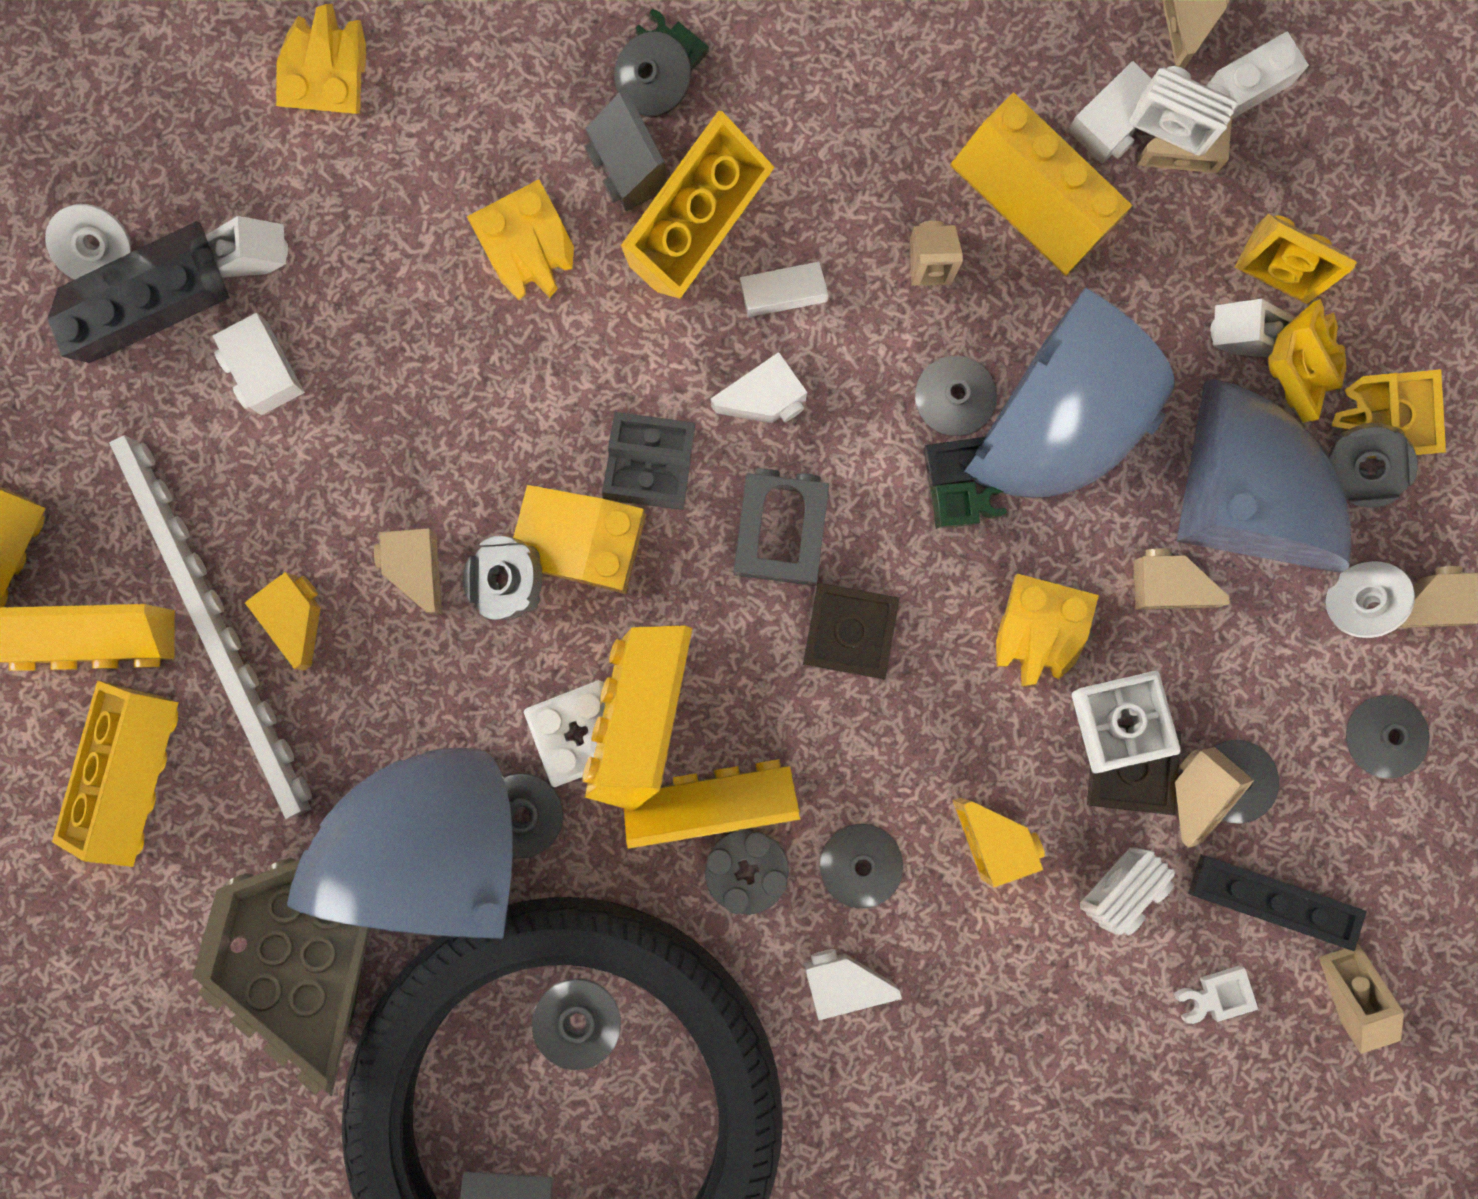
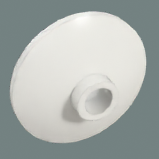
[45,204,132,280]
[1326,561,1415,638]

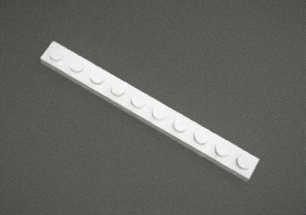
[109,435,312,819]

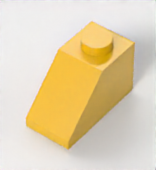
[245,572,321,670]

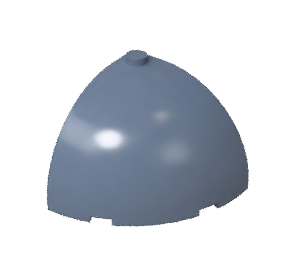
[963,287,1175,497]
[1177,379,1351,573]
[287,748,512,939]

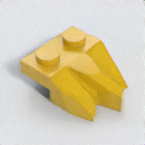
[276,4,366,114]
[466,179,574,300]
[1268,299,1347,423]
[1331,369,1446,458]
[996,574,1099,687]

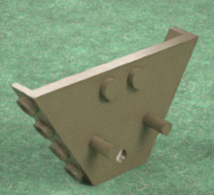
[193,858,371,1097]

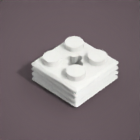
[1129,66,1238,156]
[1072,671,1181,773]
[524,680,606,787]
[1080,847,1175,935]

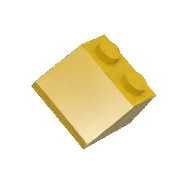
[952,798,1045,888]

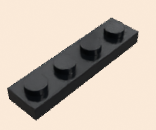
[1188,854,1367,952]

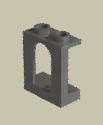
[734,468,829,586]

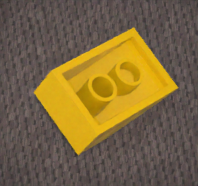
[1235,213,1357,304]
[513,485,646,594]

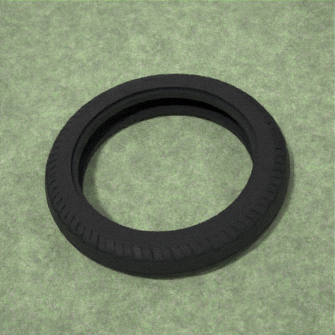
[342,897,783,1199]

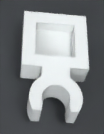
[1174,965,1258,1024]

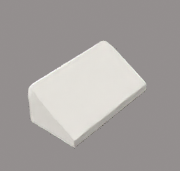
[740,262,828,317]

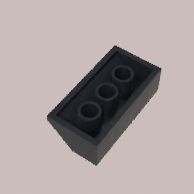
[47,221,230,363]

